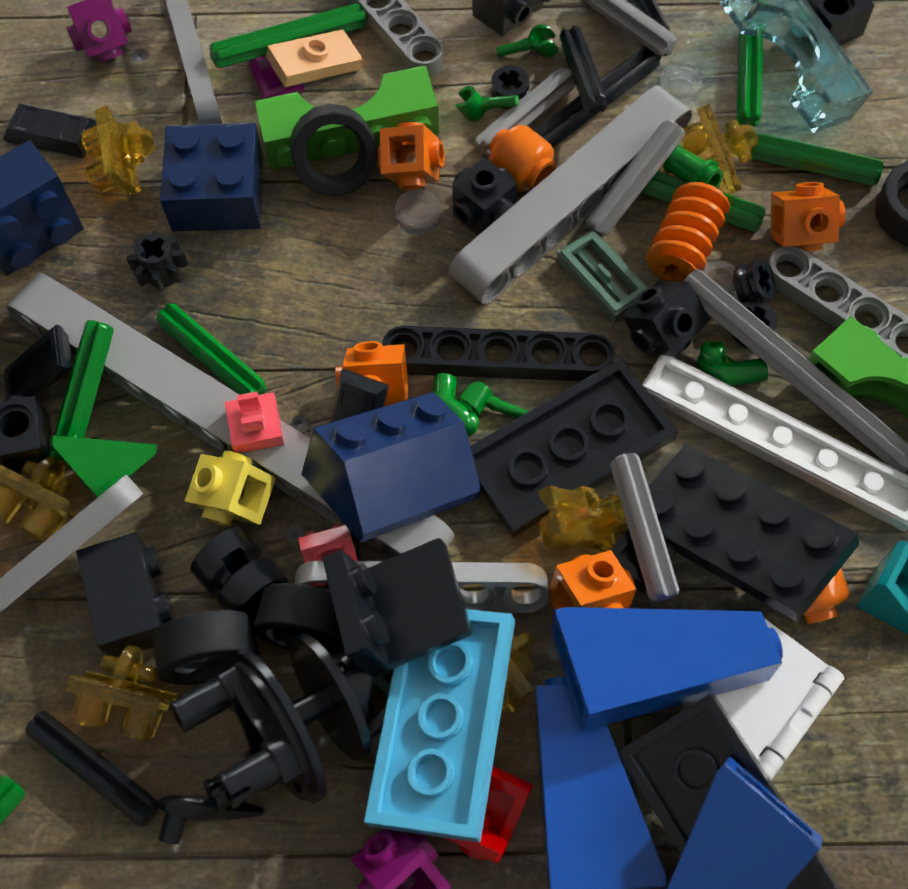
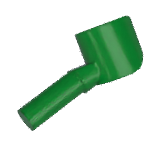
[496,24,559,58]
[456,86,519,121]
[459,381,528,419]

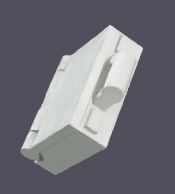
[680,618,844,780]

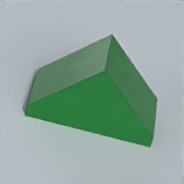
[49,435,157,499]

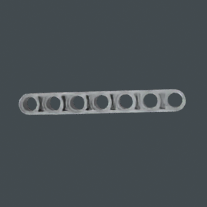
[448,85,693,305]

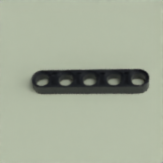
[382,326,615,381]

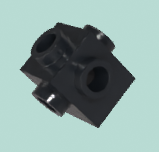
[452,157,517,236]
[622,280,710,357]

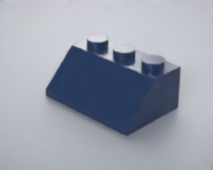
[301,392,481,542]

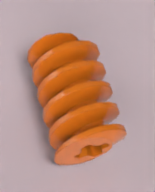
[646,182,730,282]

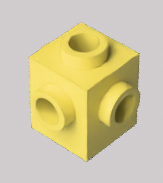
[184,450,276,527]

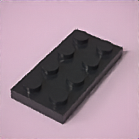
[470,358,679,538]
[648,444,859,622]
[618,692,842,889]

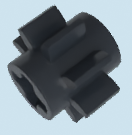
[126,231,188,291]

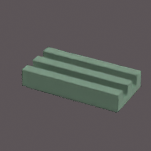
[557,229,648,323]

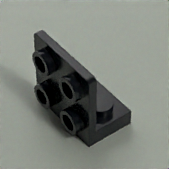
[322,538,472,677]

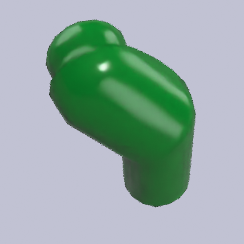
[697,340,768,386]
[432,373,479,437]

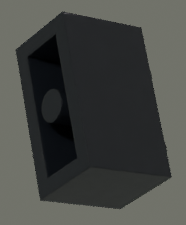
[76,532,175,660]

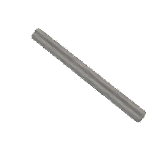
[684,269,908,473]

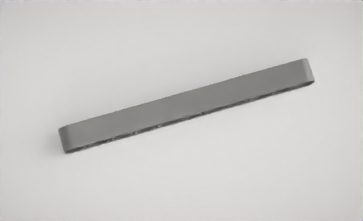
[6,272,455,559]

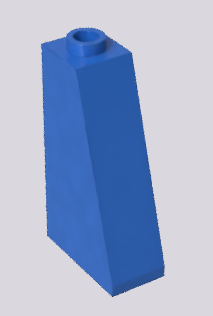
[550,607,783,731]
[534,676,667,889]
[667,757,822,889]

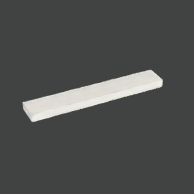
[642,355,908,532]

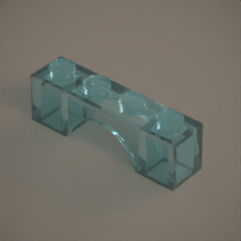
[720,0,873,133]

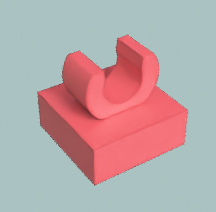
[225,392,285,454]
[298,523,358,587]

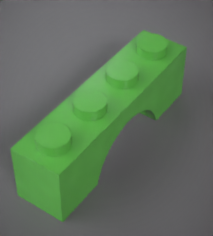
[255,65,439,170]
[808,316,908,419]

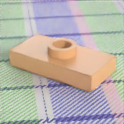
[266,30,363,87]

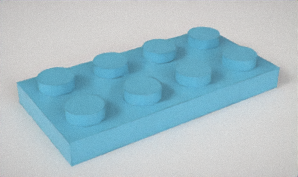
[364,609,515,843]

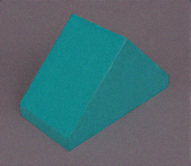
[856,541,908,635]

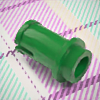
[663,145,723,188]

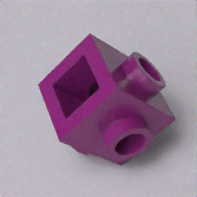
[66,0,132,63]
[350,829,451,889]

